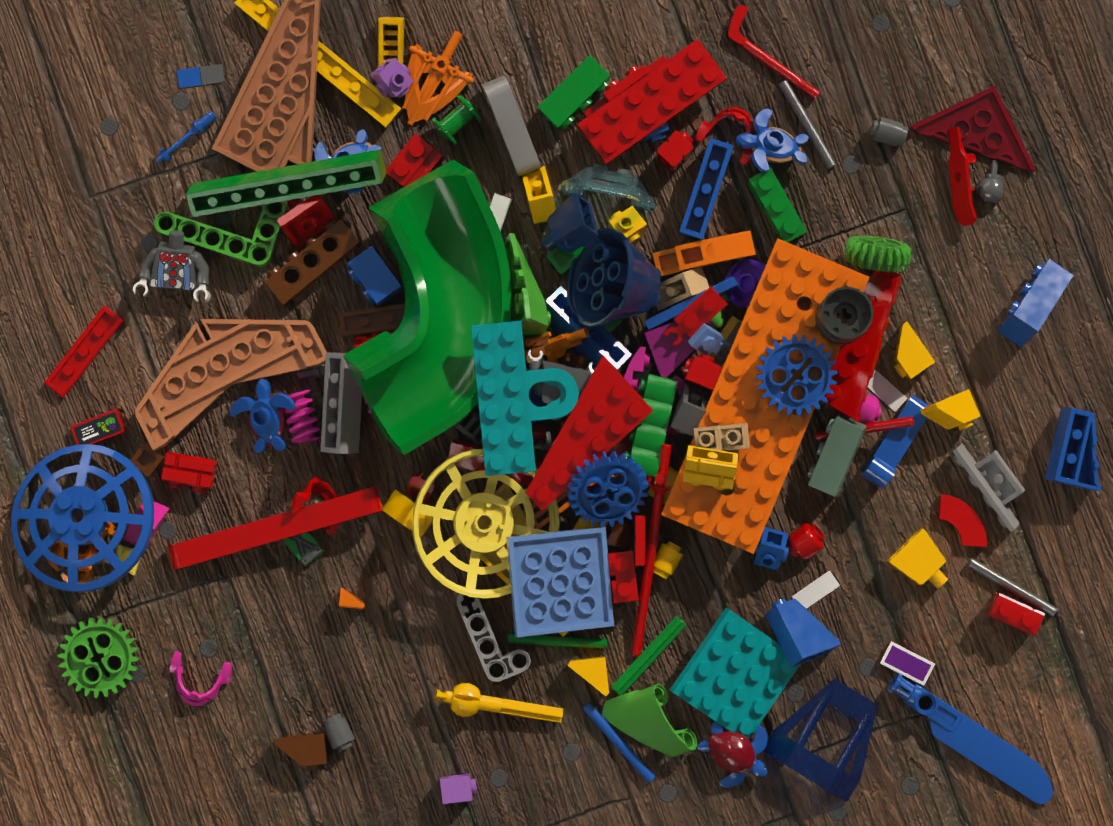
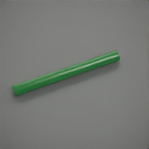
[508,634,607,649]

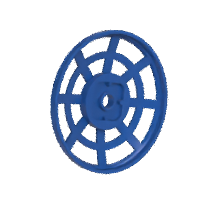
[11,444,154,592]

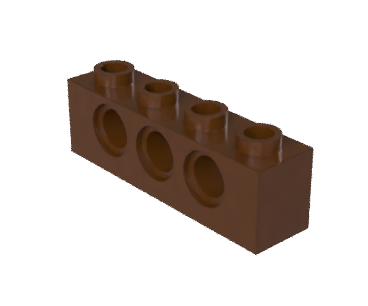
[265,219,361,307]

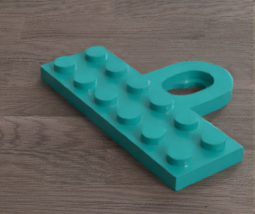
[471,321,579,476]

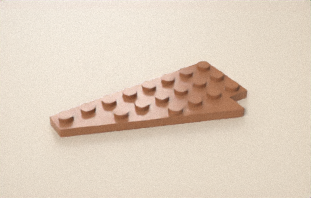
[212,0,321,172]

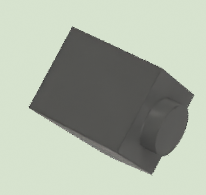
[671,382,708,436]

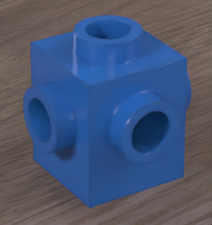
[754,527,789,570]

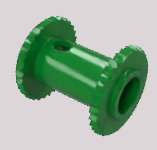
[432,95,481,145]

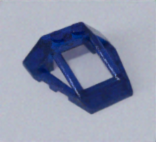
[763,678,877,802]

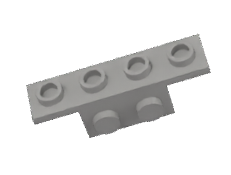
[953,443,1025,532]

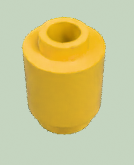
[653,541,683,579]

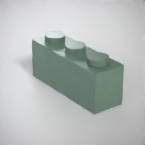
[807,414,867,497]

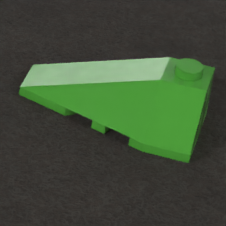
[504,233,551,335]

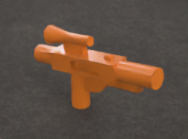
[524,327,589,364]

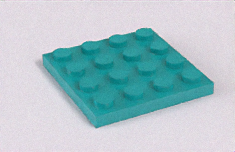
[670,608,800,739]

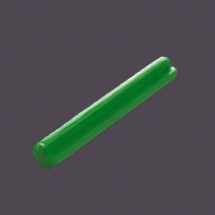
[612,616,686,695]

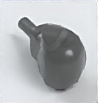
[976,160,1003,203]

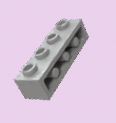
[321,353,362,454]

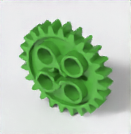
[58,617,140,698]

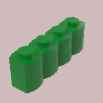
[624,374,678,479]

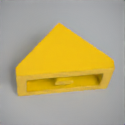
[567,656,609,696]

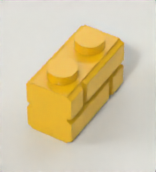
[682,445,738,490]

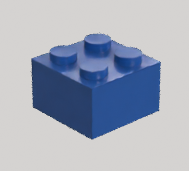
[348,246,404,307]

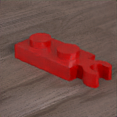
[664,286,728,346]

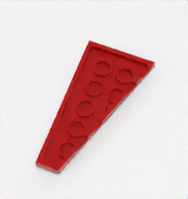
[824,271,902,423]
[525,355,654,511]

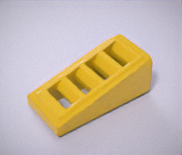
[378,17,404,67]

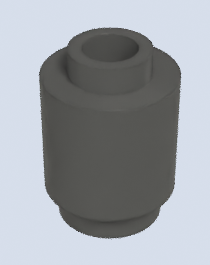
[870,117,908,147]
[323,713,355,752]

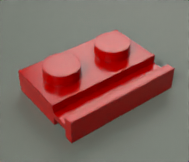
[386,134,443,187]

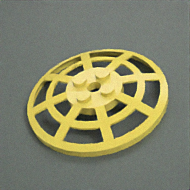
[412,448,560,598]

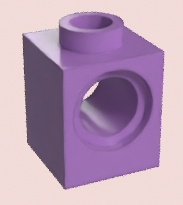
[440,773,477,804]

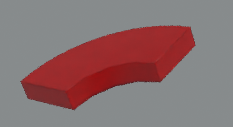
[938,494,987,547]

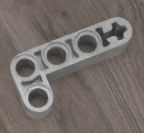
[481,76,541,177]
[457,594,531,682]

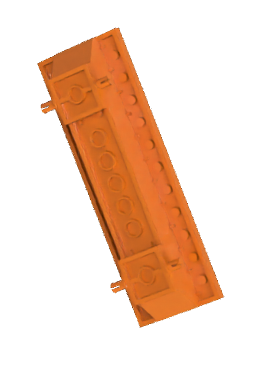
[661,238,870,554]

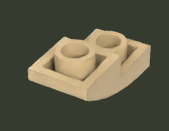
[694,423,750,451]

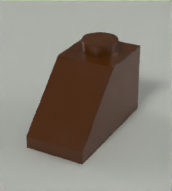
[274,732,329,770]

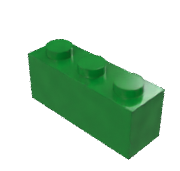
[537,55,611,131]
[747,167,807,243]

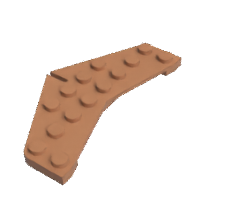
[135,319,327,452]

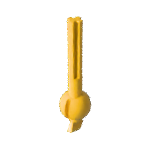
[434,683,563,723]

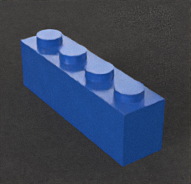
[678,138,734,241]

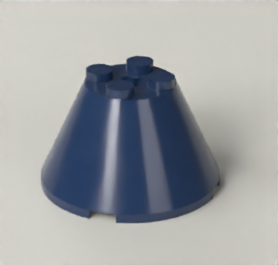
[567,228,661,327]

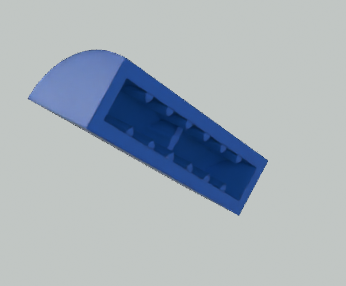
[545,286,632,370]

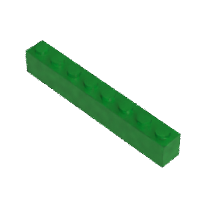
[186,149,387,217]

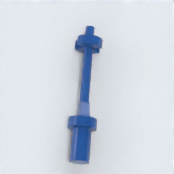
[156,111,217,163]

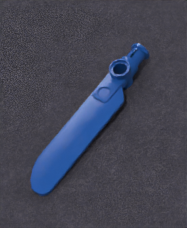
[887,673,1053,805]

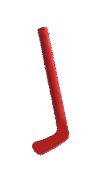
[728,5,820,100]

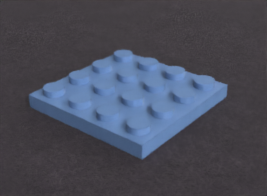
[506,527,614,637]

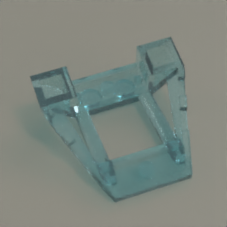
[558,164,656,212]

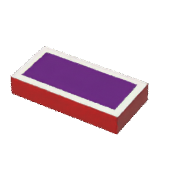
[879,641,935,686]

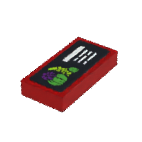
[70,409,126,445]

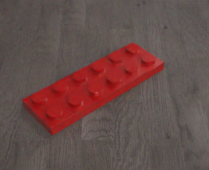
[577,39,727,165]

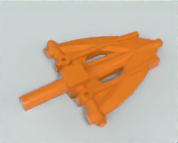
[402,30,474,126]

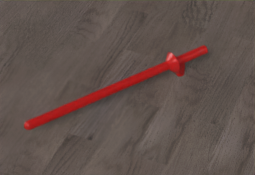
[632,443,672,658]

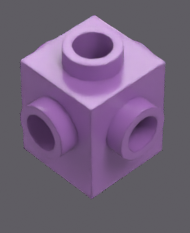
[370,58,414,98]

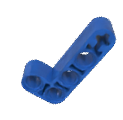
[860,394,930,488]

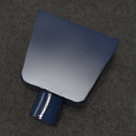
[542,192,599,253]

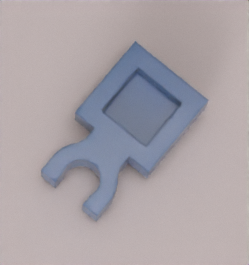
[688,323,732,361]

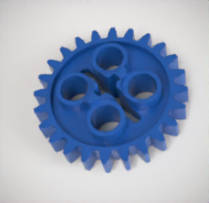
[755,334,838,416]
[567,451,649,528]

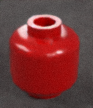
[787,523,825,560]

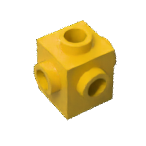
[607,206,647,245]

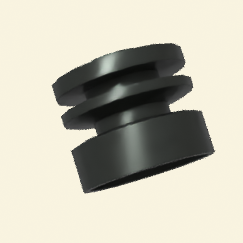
[815,286,874,345]

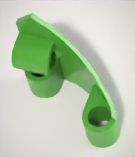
[602,684,697,757]

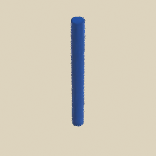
[582,702,655,783]

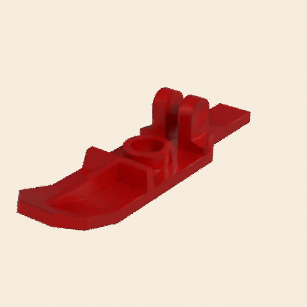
[948,127,977,226]

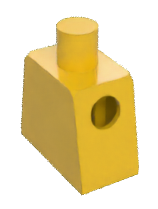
[887,528,948,589]

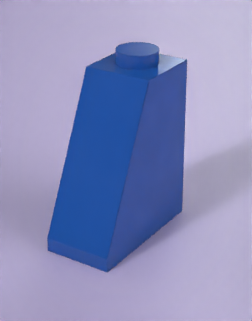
[765,599,841,668]

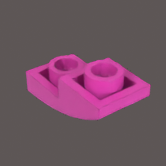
[624,347,651,391]

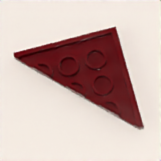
[909,86,1036,173]

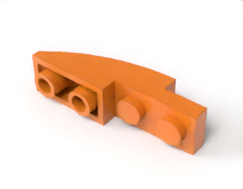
[653,231,756,277]

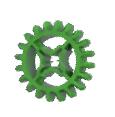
[844,235,912,273]

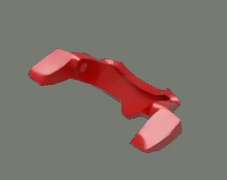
[695,107,754,165]
[291,477,341,535]

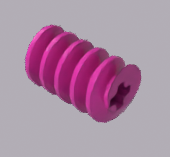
[284,390,321,444]

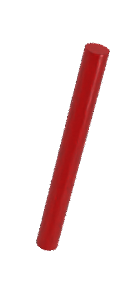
[815,416,915,441]

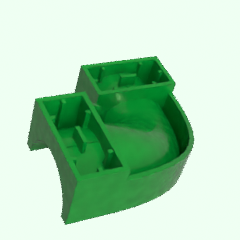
[343,160,511,455]

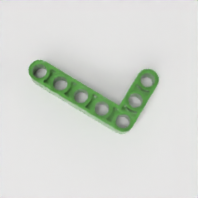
[154,201,288,267]

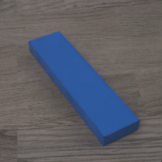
[645,277,740,331]

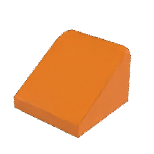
[339,587,366,609]

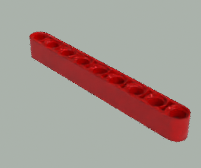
[166,486,383,570]

